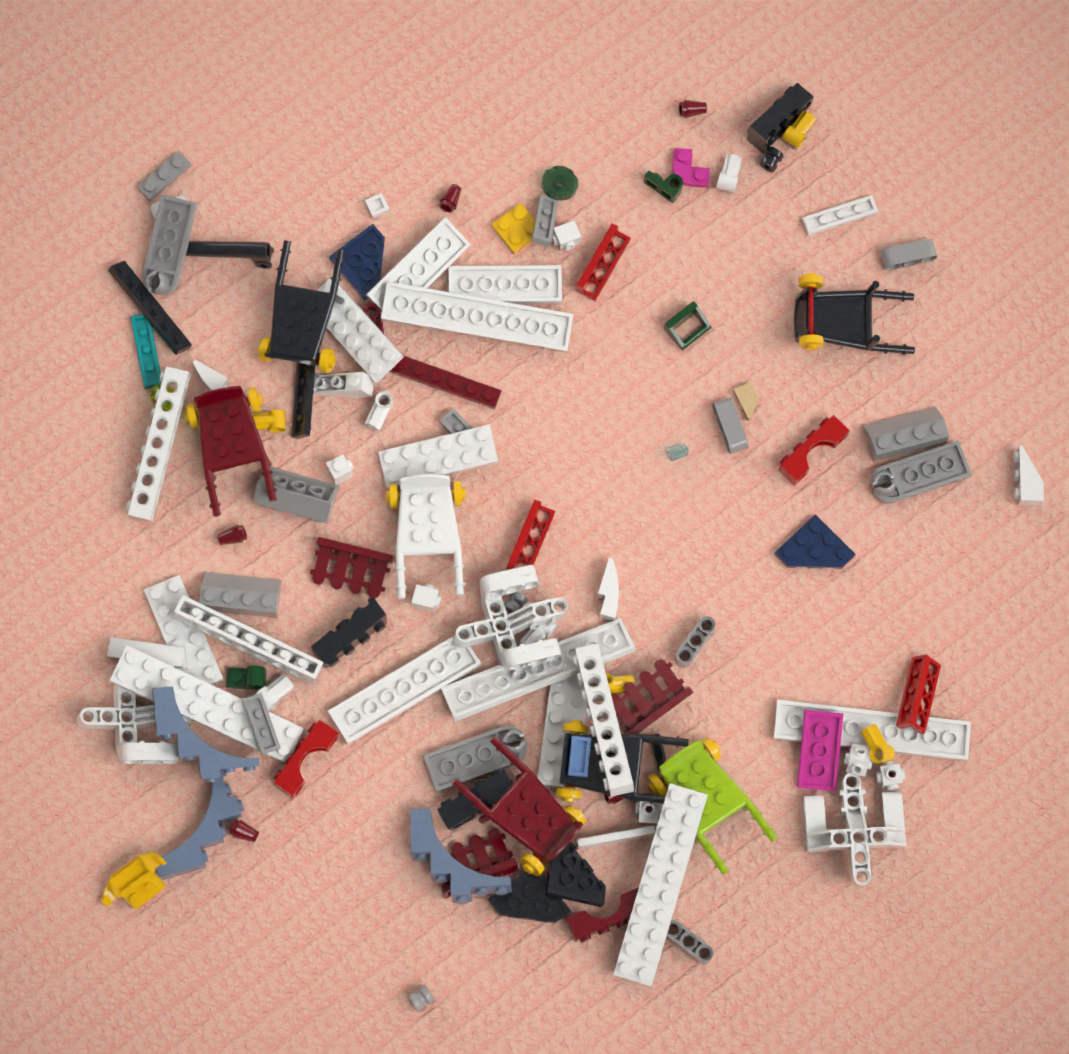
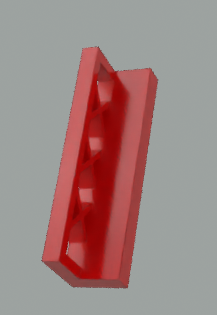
[576,223,631,301]
[506,499,556,570]
[895,654,941,734]

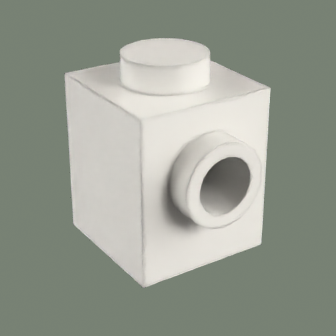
[552,220,581,251]
[326,455,354,485]
[411,584,442,613]

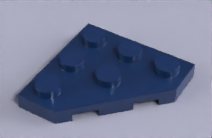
[329,224,385,301]
[774,514,856,569]

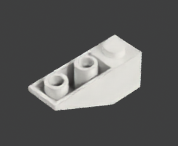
[313,372,374,398]
[1013,445,1044,506]

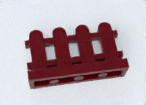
[310,537,394,599]
[611,659,694,734]
[439,828,519,899]

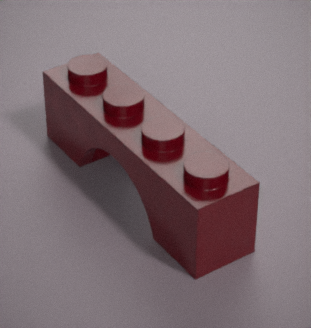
[566,887,639,943]

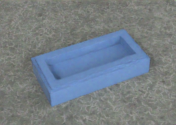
[568,736,591,778]

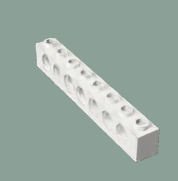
[126,366,191,522]
[173,595,323,685]
[573,644,634,797]

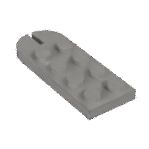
[142,195,198,296]
[870,440,972,504]
[423,726,527,793]

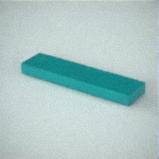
[131,314,162,389]

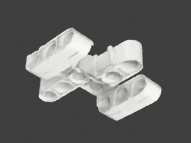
[453,565,568,672]
[76,665,193,764]
[803,773,907,888]

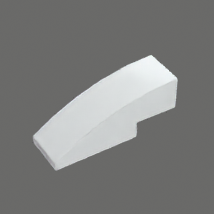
[193,360,229,391]
[598,558,619,621]

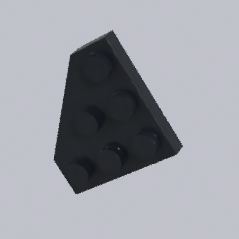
[546,842,606,907]
[488,871,571,924]

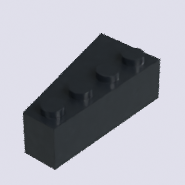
[747,82,814,154]
[311,596,387,669]
[437,768,516,831]

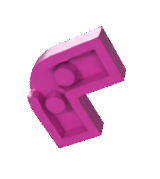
[672,148,710,188]

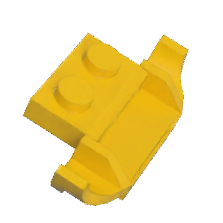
[101,852,167,910]

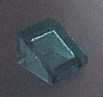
[666,443,689,461]

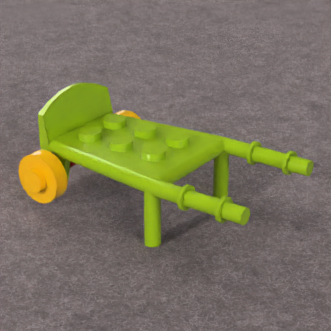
[647,737,778,875]

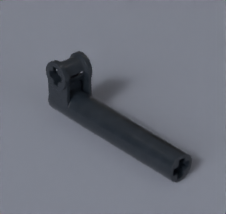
[186,241,274,269]

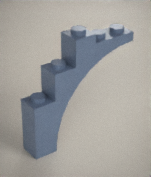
[152,686,260,783]
[157,769,244,880]
[411,808,512,904]

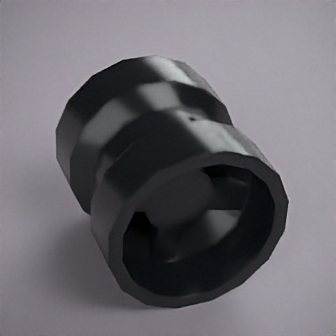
[759,146,784,173]

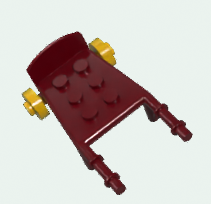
[184,386,277,517]
[452,736,586,876]

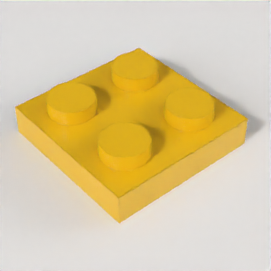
[491,203,535,254]

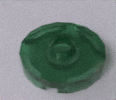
[541,166,578,201]

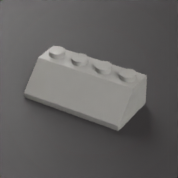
[863,407,949,461]
[253,467,340,523]
[199,572,282,618]

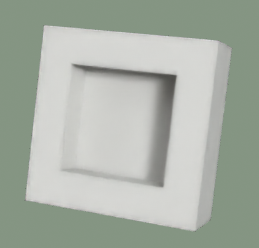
[365,193,390,218]

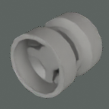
[504,592,529,613]
[407,985,435,1012]

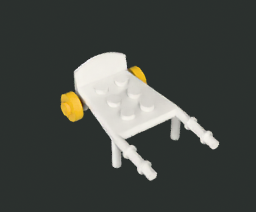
[386,474,466,599]

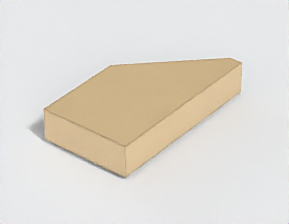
[733,382,759,421]

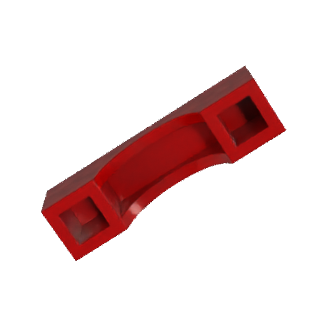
[778,415,850,486]
[273,720,339,799]

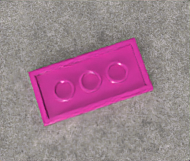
[797,709,844,791]

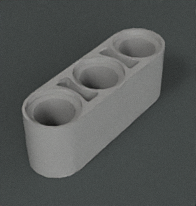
[880,239,937,271]
[713,398,749,454]
[675,616,716,668]
[666,920,714,964]

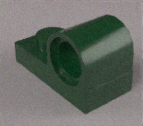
[643,170,683,204]
[226,666,267,690]

